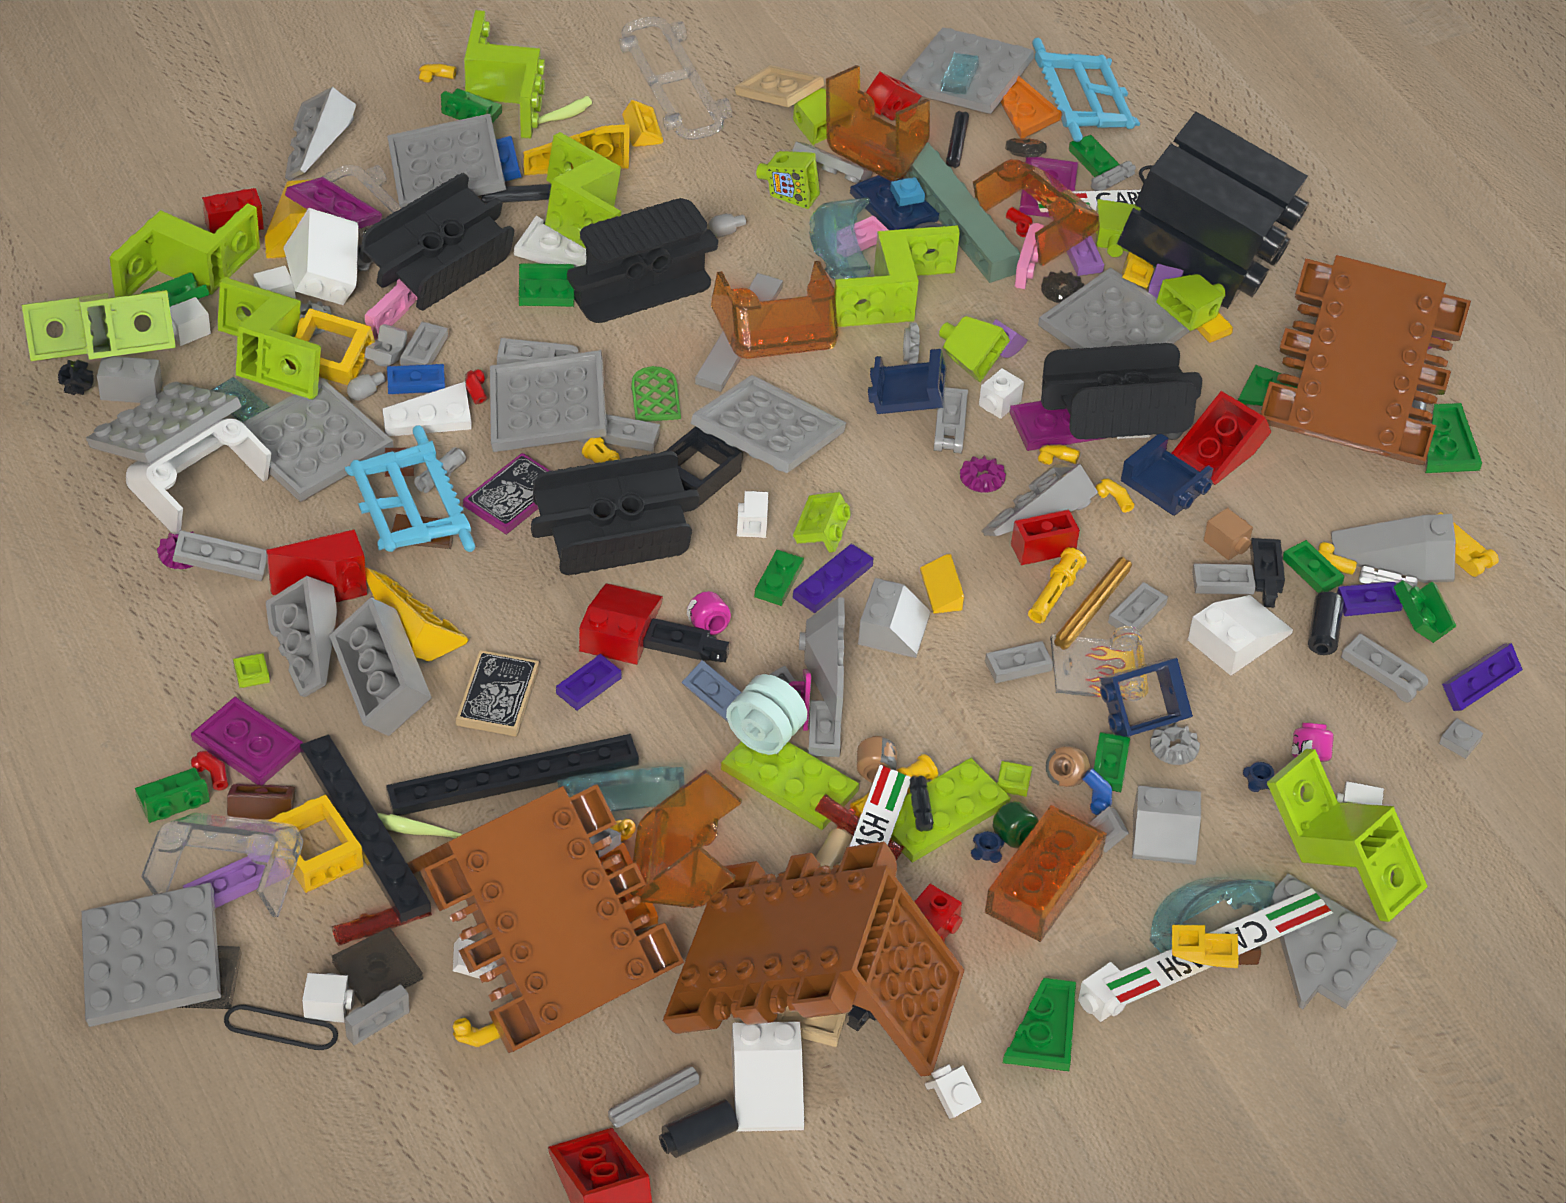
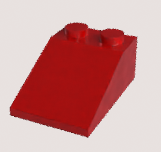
[1171,391,1271,485]
[266,529,367,602]
[579,583,663,665]
[548,1128,652,1203]

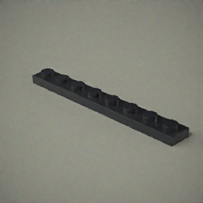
[300,734,431,923]
[386,734,639,816]

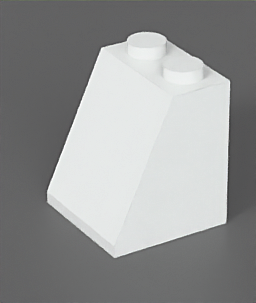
[284,208,358,305]

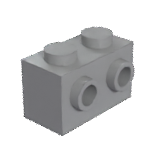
[97,356,162,403]

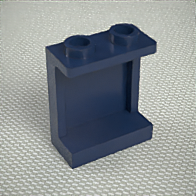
[868,349,947,414]
[1121,434,1213,516]

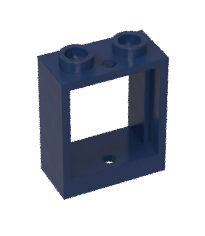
[1100,658,1193,737]

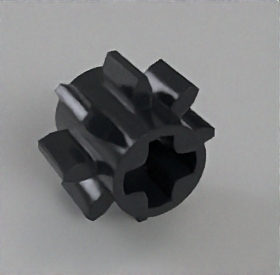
[58,360,94,395]

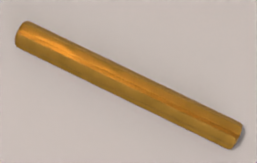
[1054,557,1132,650]

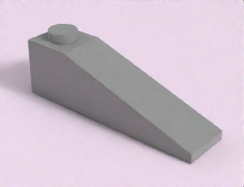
[285,87,356,180]
[982,464,1098,536]
[1331,514,1456,583]
[266,576,337,697]
[799,597,845,721]

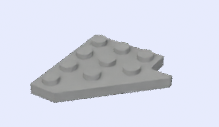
[1269,874,1398,1009]

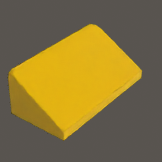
[622,100,663,147]
[920,554,964,614]

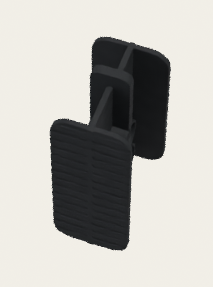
[360,173,515,311]
[567,198,718,323]
[1041,343,1203,440]
[531,451,700,576]

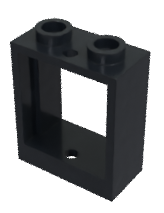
[665,426,742,507]

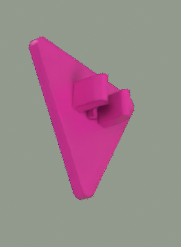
[789,669,811,731]

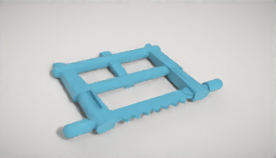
[1032,38,1140,142]
[345,425,476,552]

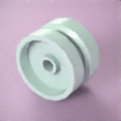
[726,674,807,755]

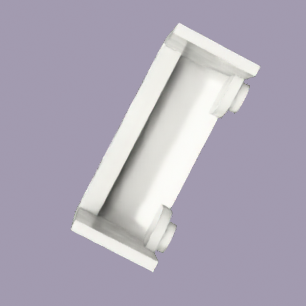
[126,419,271,535]

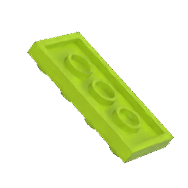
[721,741,859,830]
[890,758,1011,863]

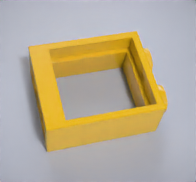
[288,308,375,385]
[268,794,363,893]

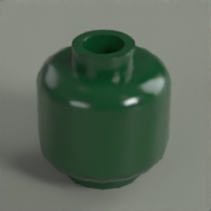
[992,801,1040,849]

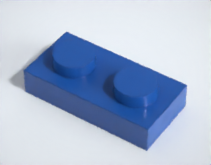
[496,136,521,181]
[387,364,445,394]

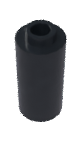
[1308,592,1344,655]
[659,1099,738,1158]

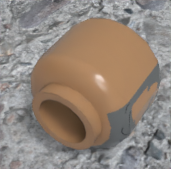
[857,736,897,783]
[1046,746,1090,787]

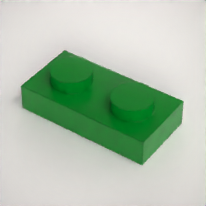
[1069,135,1120,177]
[1283,540,1345,594]
[754,549,804,606]
[1093,732,1130,793]

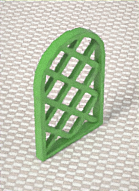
[631,366,681,422]

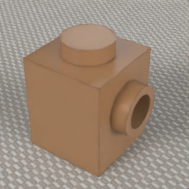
[1203,508,1253,560]

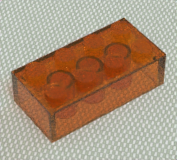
[984,805,1107,942]

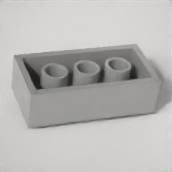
[329,597,432,736]

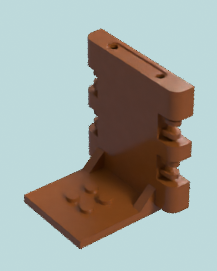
[1261,255,1471,465]
[407,784,684,1053]
[663,841,964,1077]

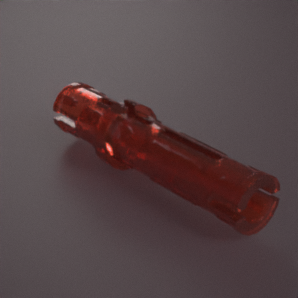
[815,794,905,861]
[332,907,432,946]

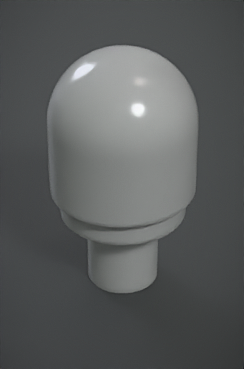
[708,213,746,237]
[347,372,386,401]

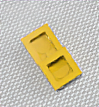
[1122,251,1154,289]
[1172,925,1238,968]

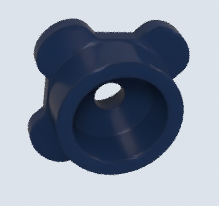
[1243,762,1274,792]
[971,831,1004,863]

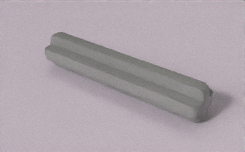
[608,1066,699,1127]

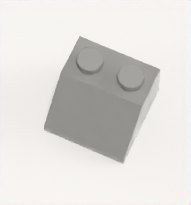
[858,578,931,658]
[1132,786,1201,865]

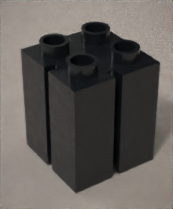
[1117,111,1309,309]

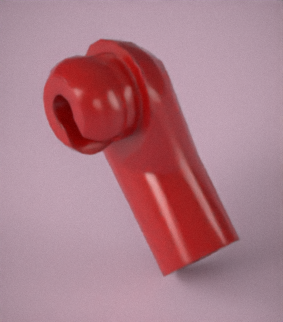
[1006,207,1033,238]
[465,369,488,405]
[191,751,228,791]

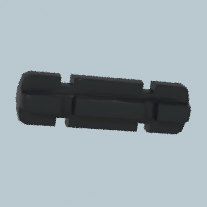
[909,775,934,832]

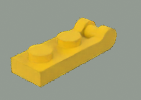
[1436,512,1499,577]

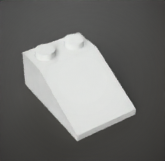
[1188,595,1293,676]
[731,1022,804,1132]

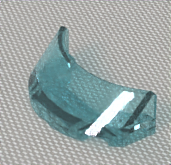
[809,197,871,280]
[557,766,686,812]
[1150,877,1276,953]

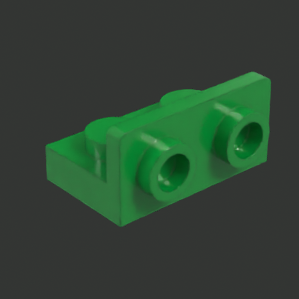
[441,88,502,123]
[519,263,574,307]
[141,272,210,307]
[1394,580,1456,643]
[135,767,210,823]

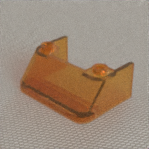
[826,65,930,181]
[973,159,1100,266]
[711,261,838,359]
[630,769,742,908]

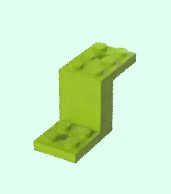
[464,10,545,139]
[545,132,622,249]
[109,203,260,297]
[832,225,960,327]
[217,277,321,400]
[22,290,176,361]
[1267,749,1428,922]

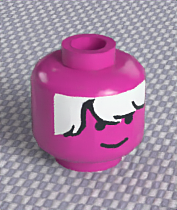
[687,591,731,636]
[1292,723,1334,762]

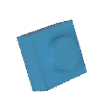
[890,177,925,207]

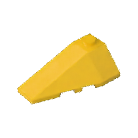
[523,124,629,175]
[265,179,313,259]
[365,567,469,662]

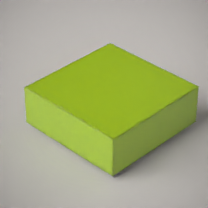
[233,653,270,688]
[997,761,1032,797]

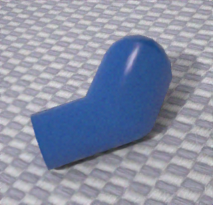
[1082,768,1112,816]

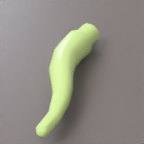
[538,96,592,124]
[377,813,462,838]

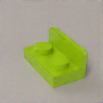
[793,492,851,553]

